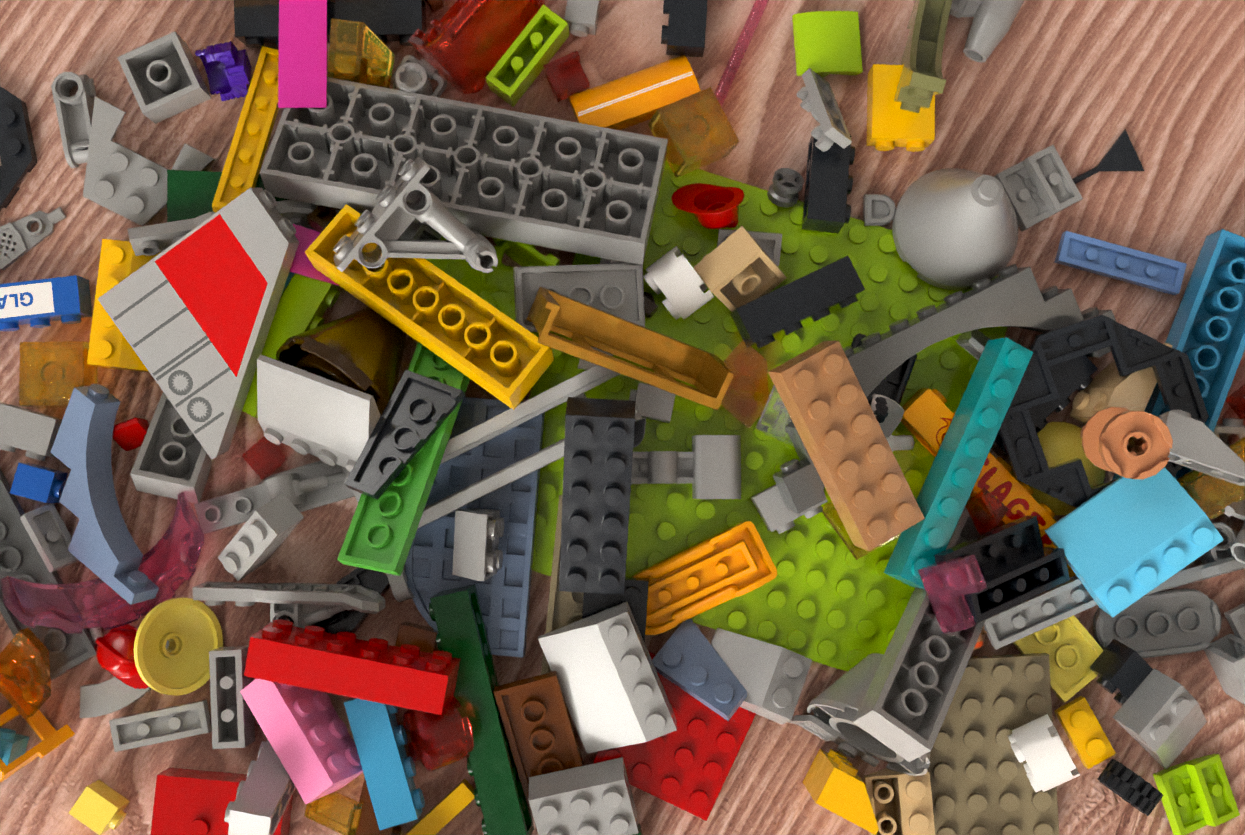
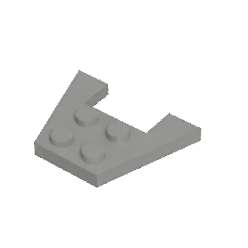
[83,97,214,226]

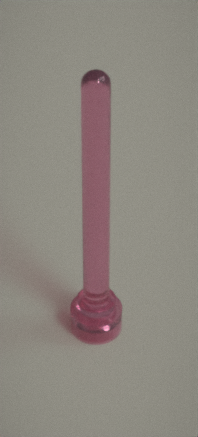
[709,0,769,113]

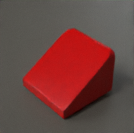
[112,417,149,451]

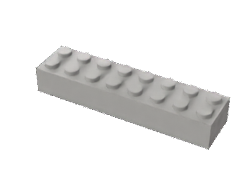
[853,508,994,762]

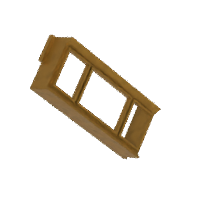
[526,287,734,410]

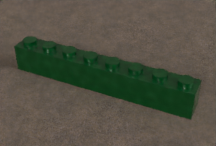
[429,584,534,835]

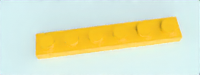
[212,46,279,212]

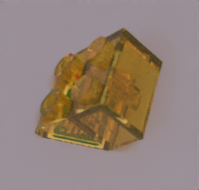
[327,18,395,88]

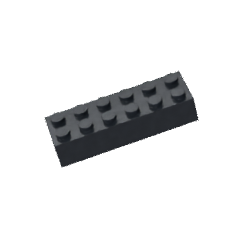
[559,397,636,595]

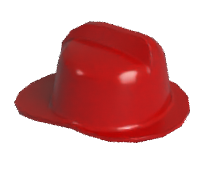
[671,183,745,229]
[95,624,149,689]

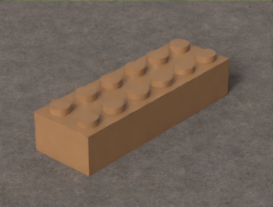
[768,341,925,551]

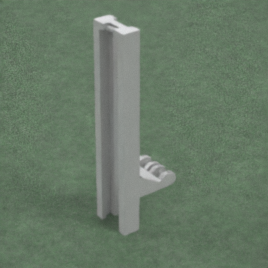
[352,365,643,529]

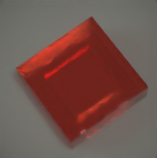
[242,437,288,480]

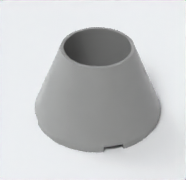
[807,653,930,776]

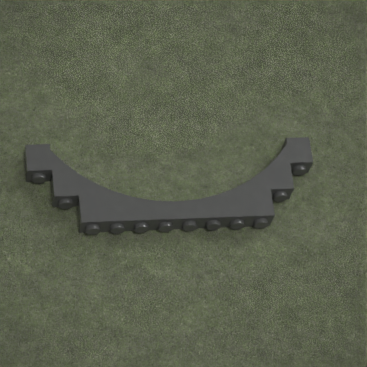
[772,264,1116,514]

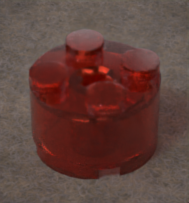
[403,697,474,771]

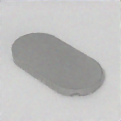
[1093,588,1222,658]

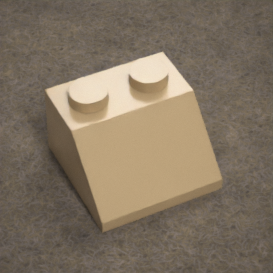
[693,226,787,312]

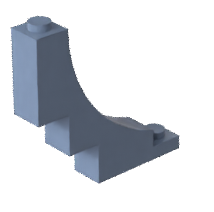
[50,384,159,605]

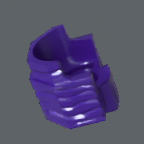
[195,41,252,101]

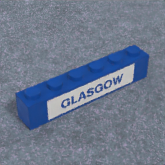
[0,275,93,331]

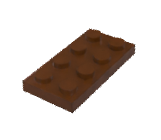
[494,671,584,806]

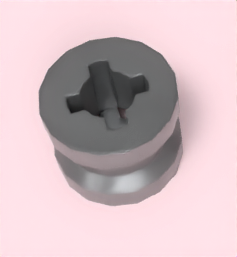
[767,168,804,208]

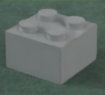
[117,31,211,124]

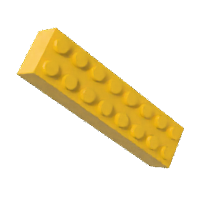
[305,204,554,410]

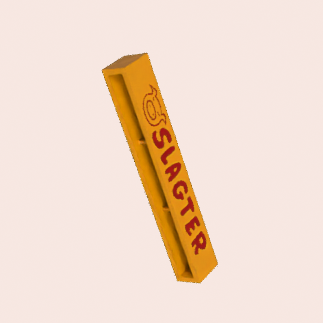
[901,388,1076,578]

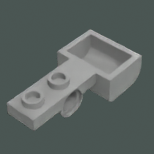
[631,435,741,499]

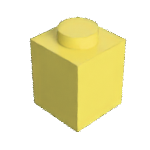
[69,780,130,835]

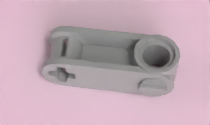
[51,72,96,168]

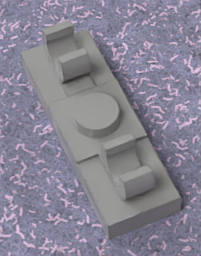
[796,68,852,152]

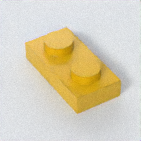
[1054,696,1116,769]

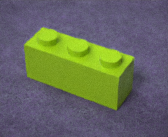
[486,4,570,107]

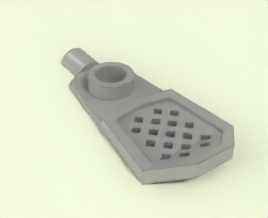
[0,207,66,270]
[788,715,879,767]

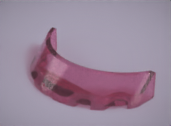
[1,492,204,634]

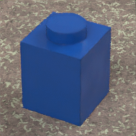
[10,463,68,503]

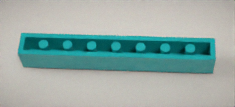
[884,337,1033,590]

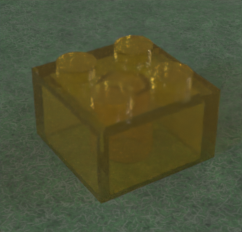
[648,87,740,178]
[19,341,98,408]

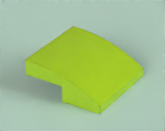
[792,11,863,78]
[1153,754,1240,835]

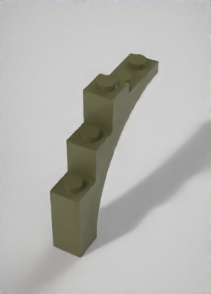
[894,0,952,113]

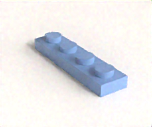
[1054,231,1187,295]

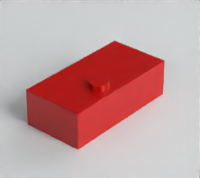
[151,767,293,835]

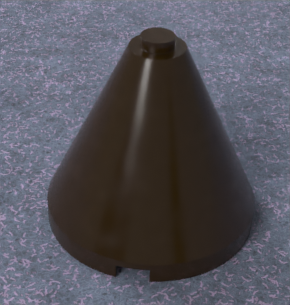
[276,307,407,415]

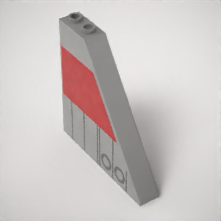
[98,188,299,460]

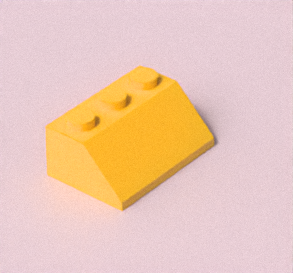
[803,748,879,835]

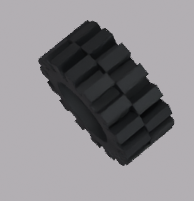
[1097,758,1163,816]

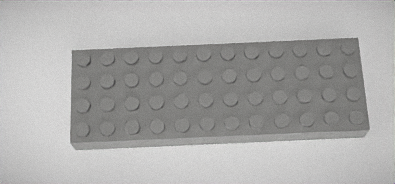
[260,77,668,265]

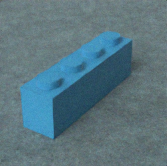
[344,698,425,830]

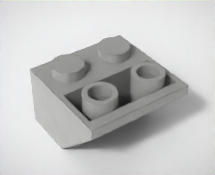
[452,508,505,581]

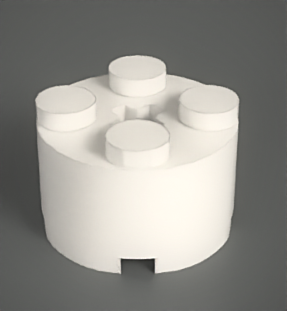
[643,246,714,320]
[1008,714,1080,792]

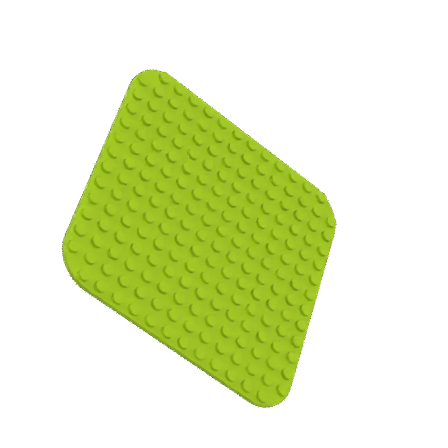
[528,159,1007,671]

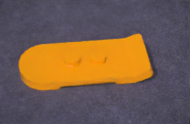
[632,521,778,635]

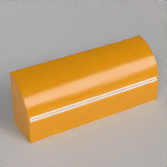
[568,55,701,130]

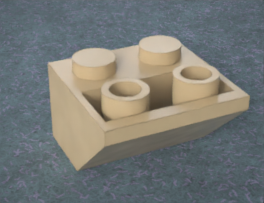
[864,768,935,835]

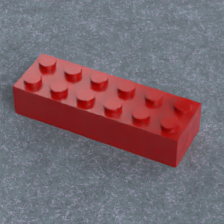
[244,619,460,715]

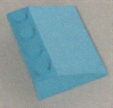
[1045,467,1224,617]

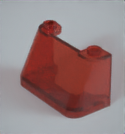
[408,0,545,94]

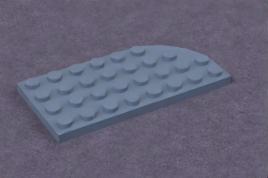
[405,397,545,658]

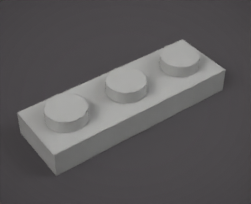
[109,699,212,752]

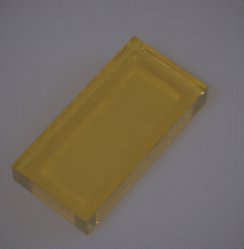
[304,791,362,835]

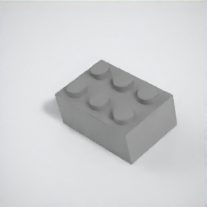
[528,757,639,835]

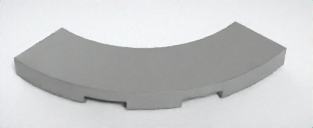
[80,640,169,718]

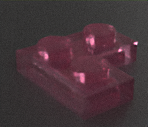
[918,555,987,634]

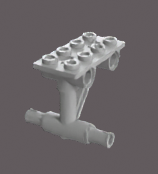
[333,156,498,273]

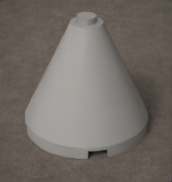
[892,168,1019,290]

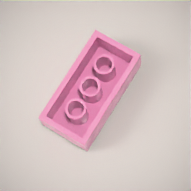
[240,679,363,804]

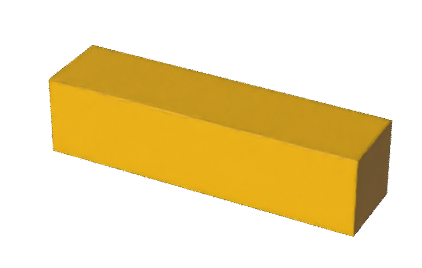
[405,779,475,835]

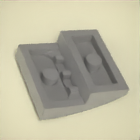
[994,145,1083,232]

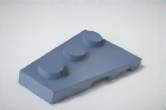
[652,619,747,721]

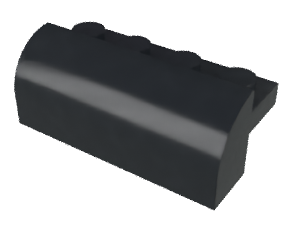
[932,516,1070,623]

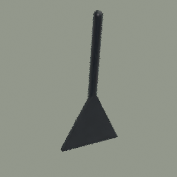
[1072,129,1144,184]

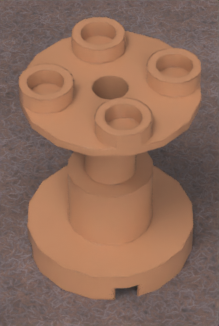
[1080,407,1173,480]

